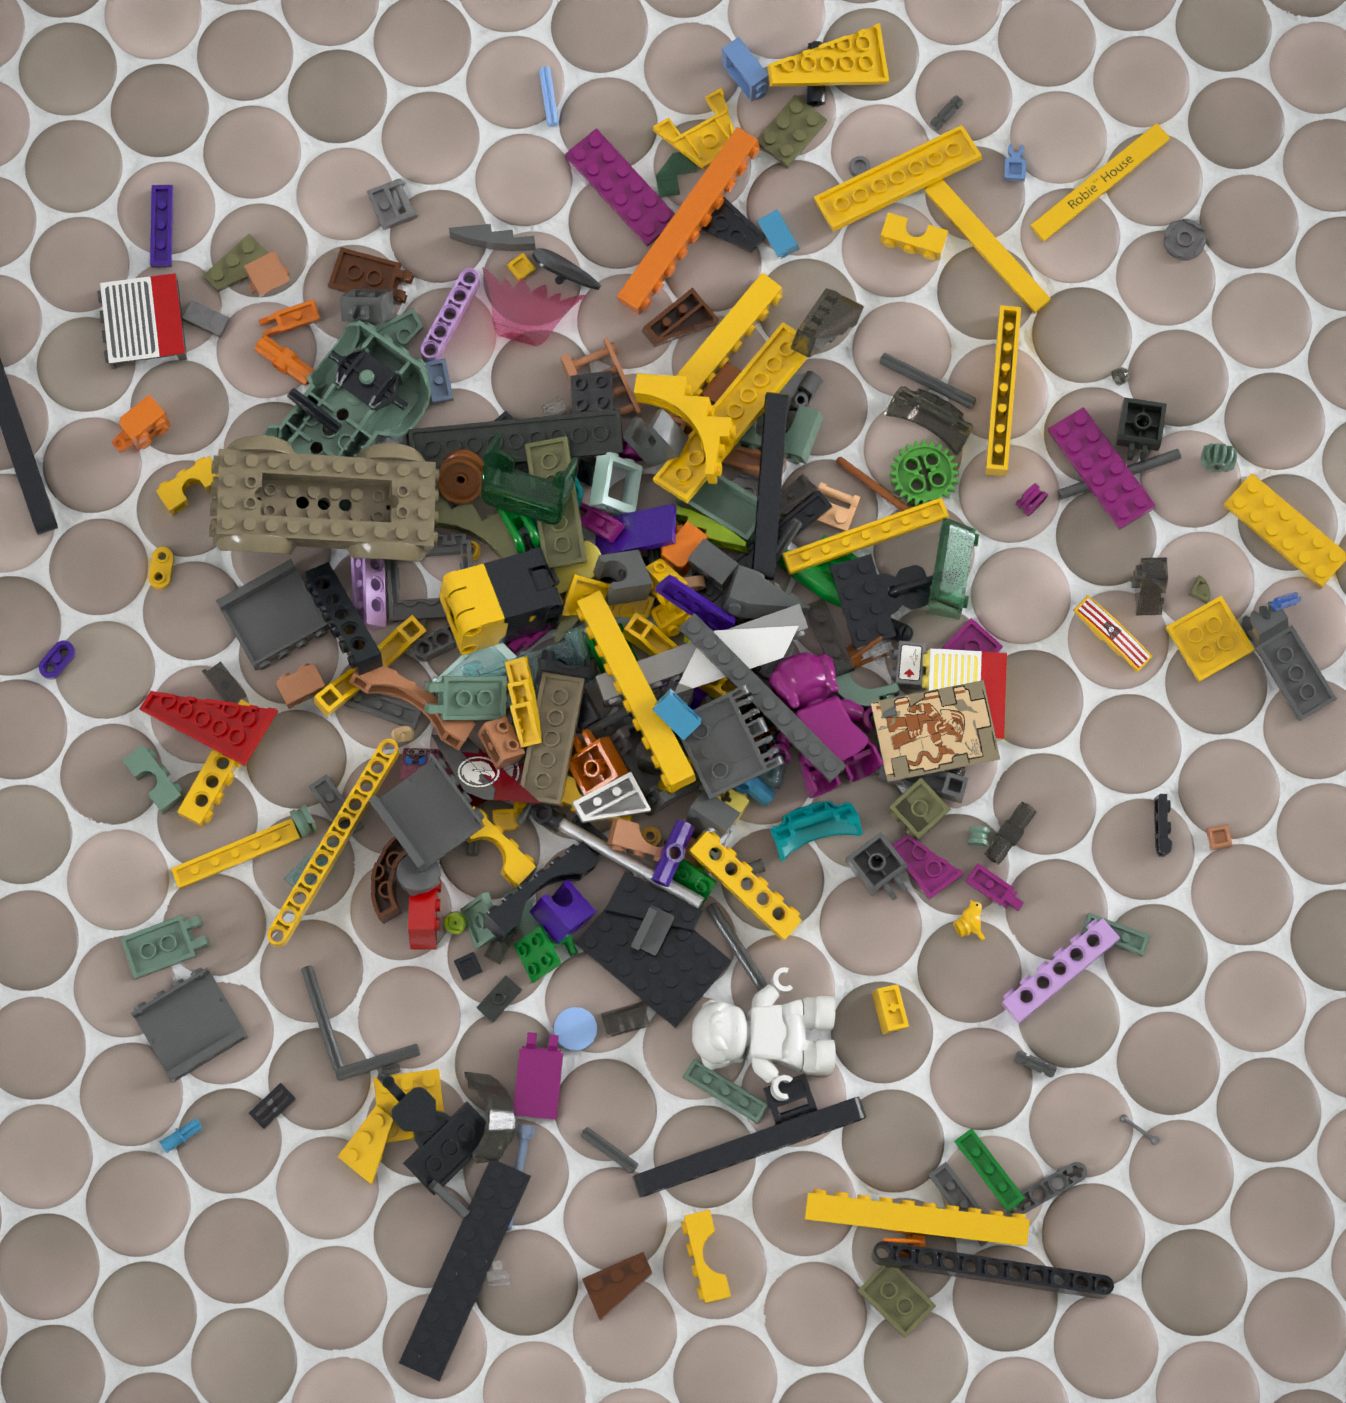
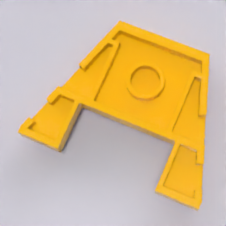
[652,88,734,170]

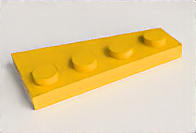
[562,573,654,618]

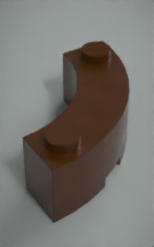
[371,836,408,924]

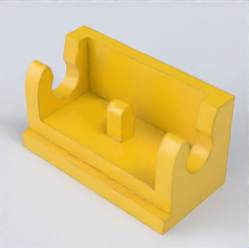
[872,984,909,1035]

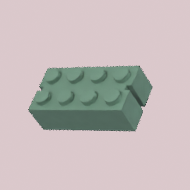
[676,475,757,546]

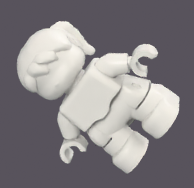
[692,967,836,1101]

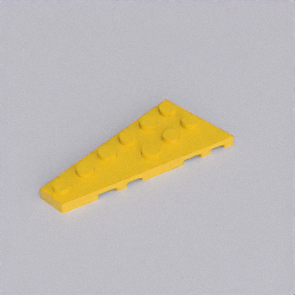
[767,23,889,87]

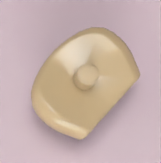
[391,726,414,743]

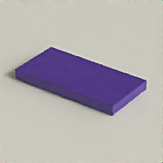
[595,503,677,555]

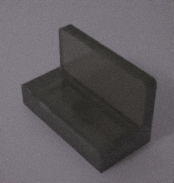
[202,661,247,704]

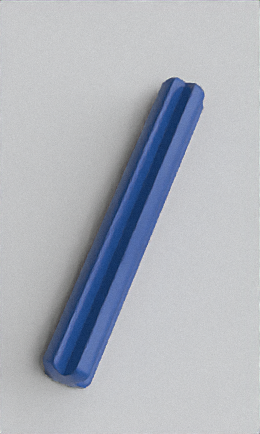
[1269,592,1301,611]

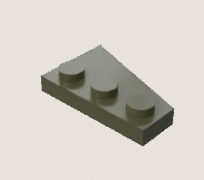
[203,234,268,292]

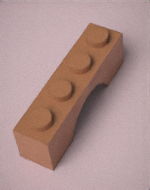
[607,818,696,865]

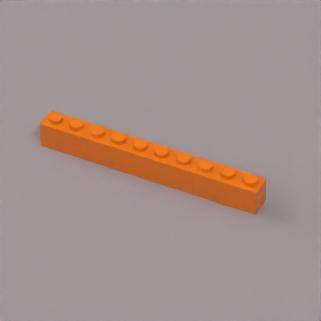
[617,127,760,315]

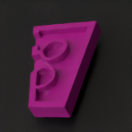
[892,834,964,900]

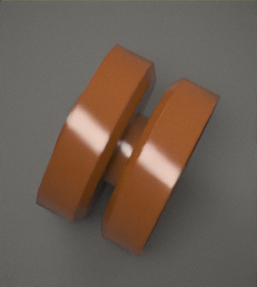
[437,450,486,503]

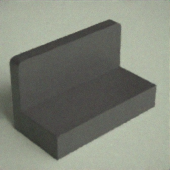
[631,905,674,955]

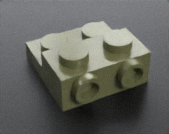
[889,777,951,839]

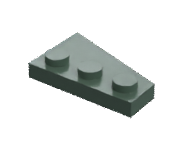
[376,308,424,348]

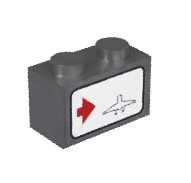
[891,641,925,690]

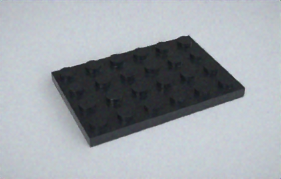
[575,909,732,1028]

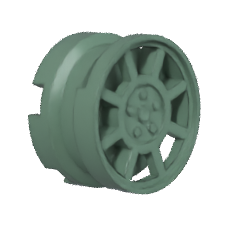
[290,804,318,839]

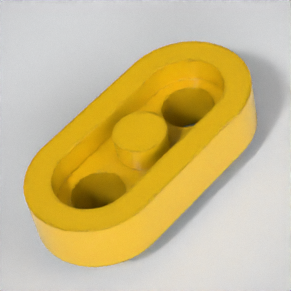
[148,547,174,590]

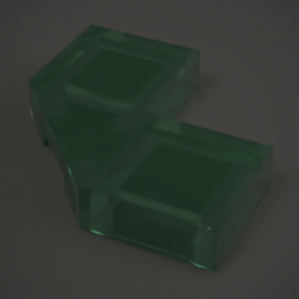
[656,152,697,198]

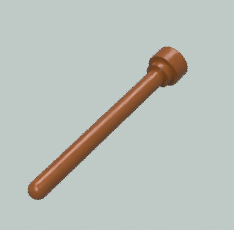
[836,457,913,511]

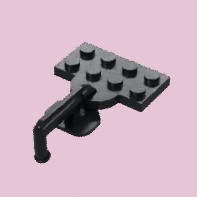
[829,554,960,649]
[377,1072,498,1195]

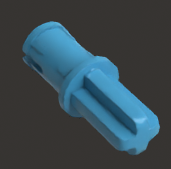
[159,1119,202,1153]

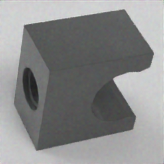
[623,409,689,466]
[688,538,739,592]
[593,550,653,606]
[684,789,740,853]

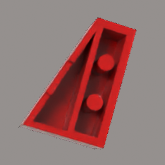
[408,879,442,950]

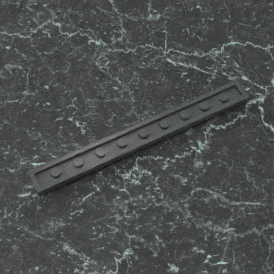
[679,613,846,782]

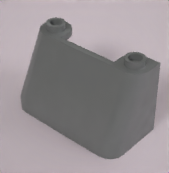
[611,723,703,816]

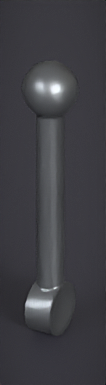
[1120,1114,1160,1145]

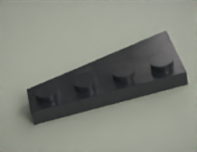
[605,871,703,931]

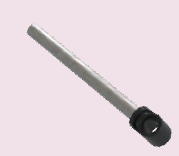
[531,803,705,909]

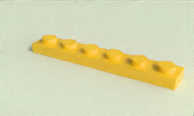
[170,818,301,890]

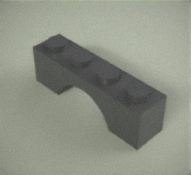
[878,764,969,803]

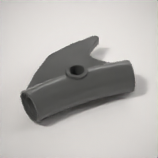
[779,371,823,433]

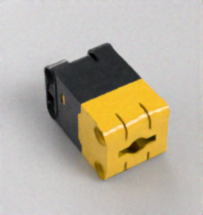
[439,548,564,655]

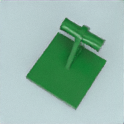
[662,855,717,909]
[513,925,578,983]

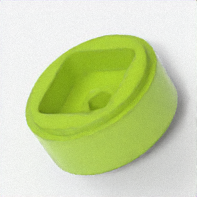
[444,911,467,934]

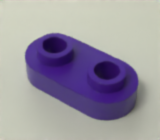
[39,640,75,680]

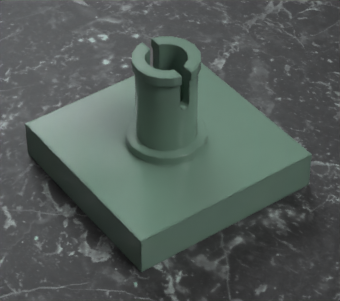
[460,892,496,949]

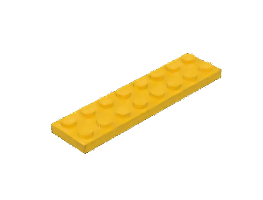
[814,125,982,232]

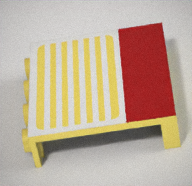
[922,648,1007,741]

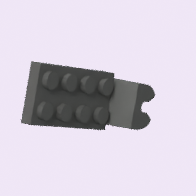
[1242,601,1337,721]

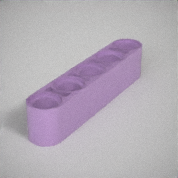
[420,268,480,362]

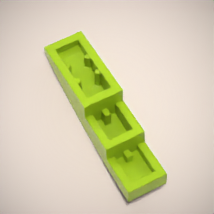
[675,505,749,554]

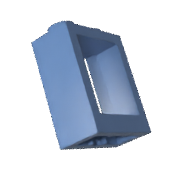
[721,37,769,102]

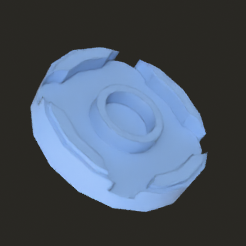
[554,1007,597,1051]

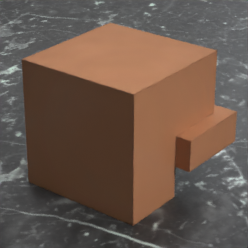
[244,250,290,297]

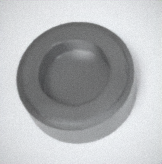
[849,156,870,177]

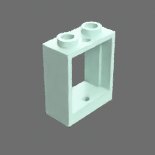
[589,452,643,515]

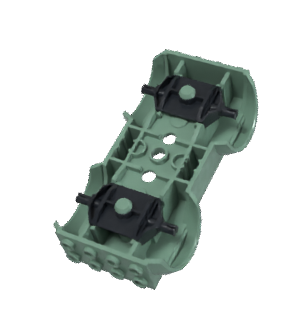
[263,320,431,511]

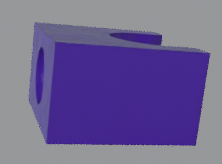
[529,880,597,944]

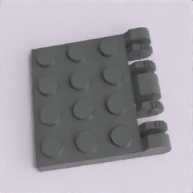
[680,684,785,799]

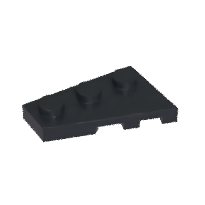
[701,197,766,253]

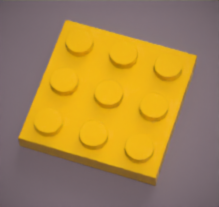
[1165,595,1255,683]
[373,1069,444,1143]

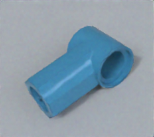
[734,776,776,806]

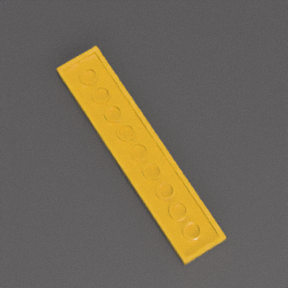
[653,322,817,504]

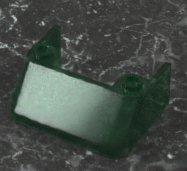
[481,433,577,525]
[926,518,979,619]

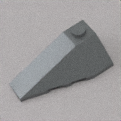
[721,565,810,619]

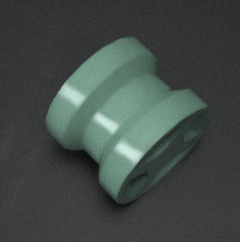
[967,826,991,847]

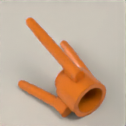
[882,1229,926,1258]

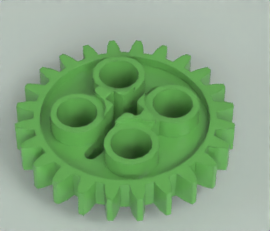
[890,439,959,506]

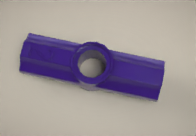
[651,820,695,887]

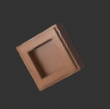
[1206,825,1233,851]

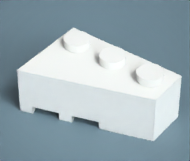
[572,772,651,823]

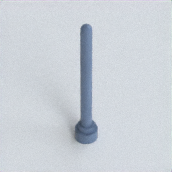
[507,1124,536,1231]

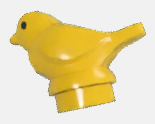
[953,900,985,941]

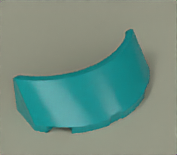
[770,801,863,862]

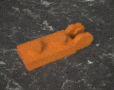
[259,299,321,337]

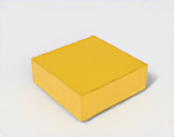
[507,253,536,283]

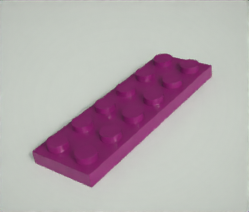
[565,128,675,247]
[1048,407,1156,530]

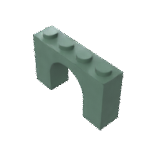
[736,405,823,464]

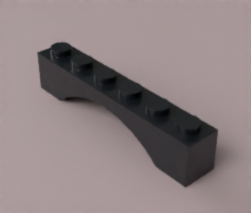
[483,841,600,942]

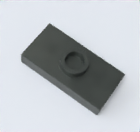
[476,975,522,1023]

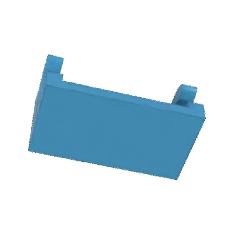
[757,209,800,258]
[652,688,701,741]

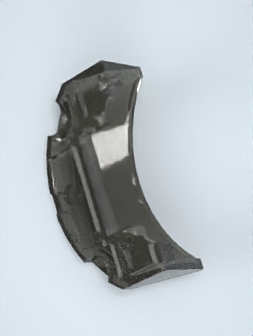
[884,386,974,456]
[464,1072,516,1164]

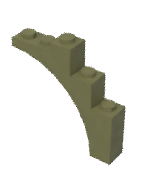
[435,489,518,559]

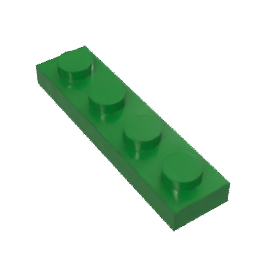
[954,1128,1025,1213]

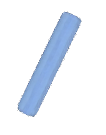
[539,66,558,127]

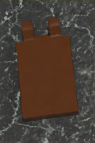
[328,247,414,304]

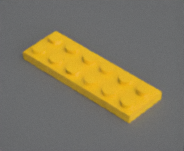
[1223,473,1346,588]

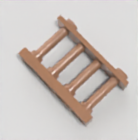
[561,337,643,418]

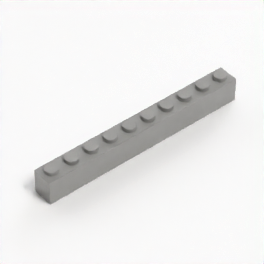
[595,604,808,705]

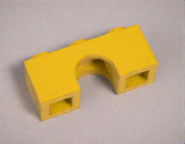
[880,212,948,260]
[156,456,215,516]

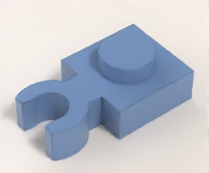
[1004,144,1026,182]

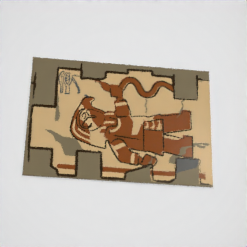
[871,680,1000,782]

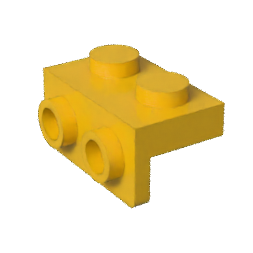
[646,558,688,610]

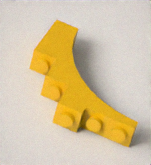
[634,373,737,484]

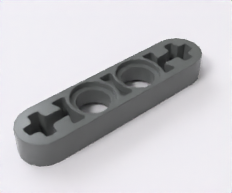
[1011,1162,1087,1214]

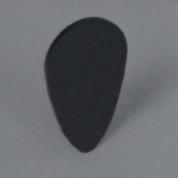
[532,248,601,290]

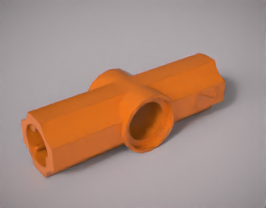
[254,335,314,387]

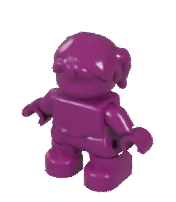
[765,652,883,798]

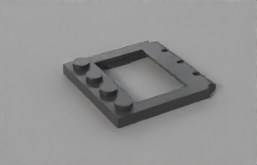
[386,532,473,622]

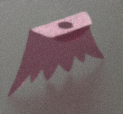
[482,267,585,346]

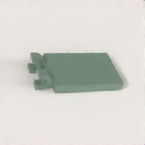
[424,676,507,720]
[120,915,210,979]

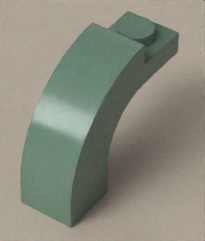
[833,661,899,710]

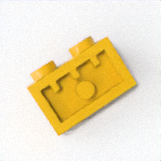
[650,604,691,638]

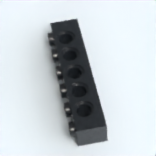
[304,562,383,676]

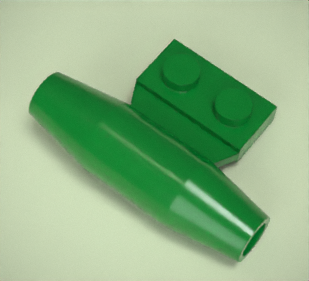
[777,535,858,608]

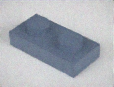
[425,358,454,404]

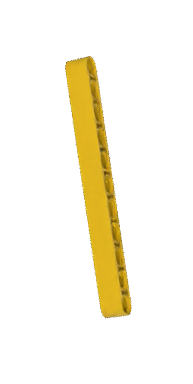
[267,739,399,948]

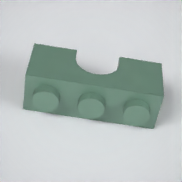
[122,745,184,814]

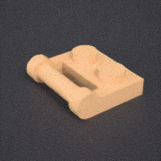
[816,482,861,532]

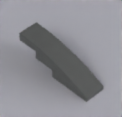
[449,224,536,251]

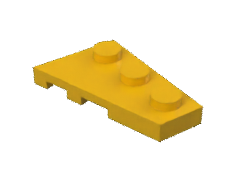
[337,1104,394,1184]

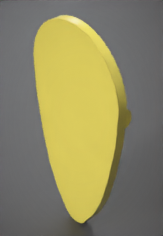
[554,541,601,594]

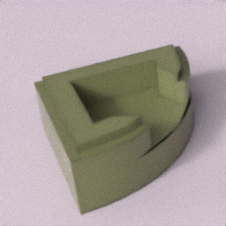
[1189,575,1211,604]

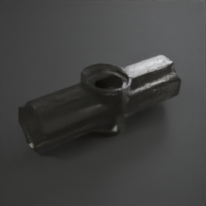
[984,802,1037,865]

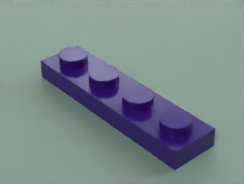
[150,185,174,268]
[655,574,735,631]

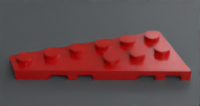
[139,691,278,767]

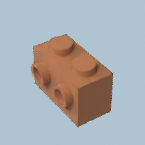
[275,663,326,709]
[477,716,525,770]

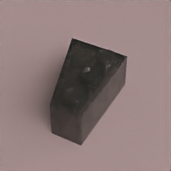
[1130,557,1168,616]

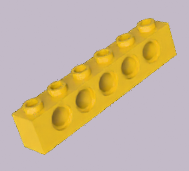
[177,699,251,828]
[686,831,802,940]

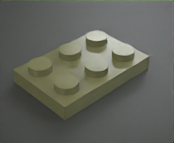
[757,95,827,168]
[857,1266,936,1338]

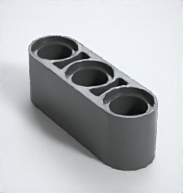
[413,624,458,662]

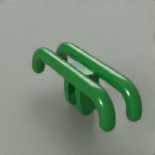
[485,478,541,554]

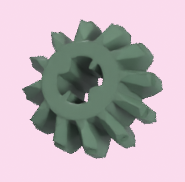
[1201,443,1237,472]

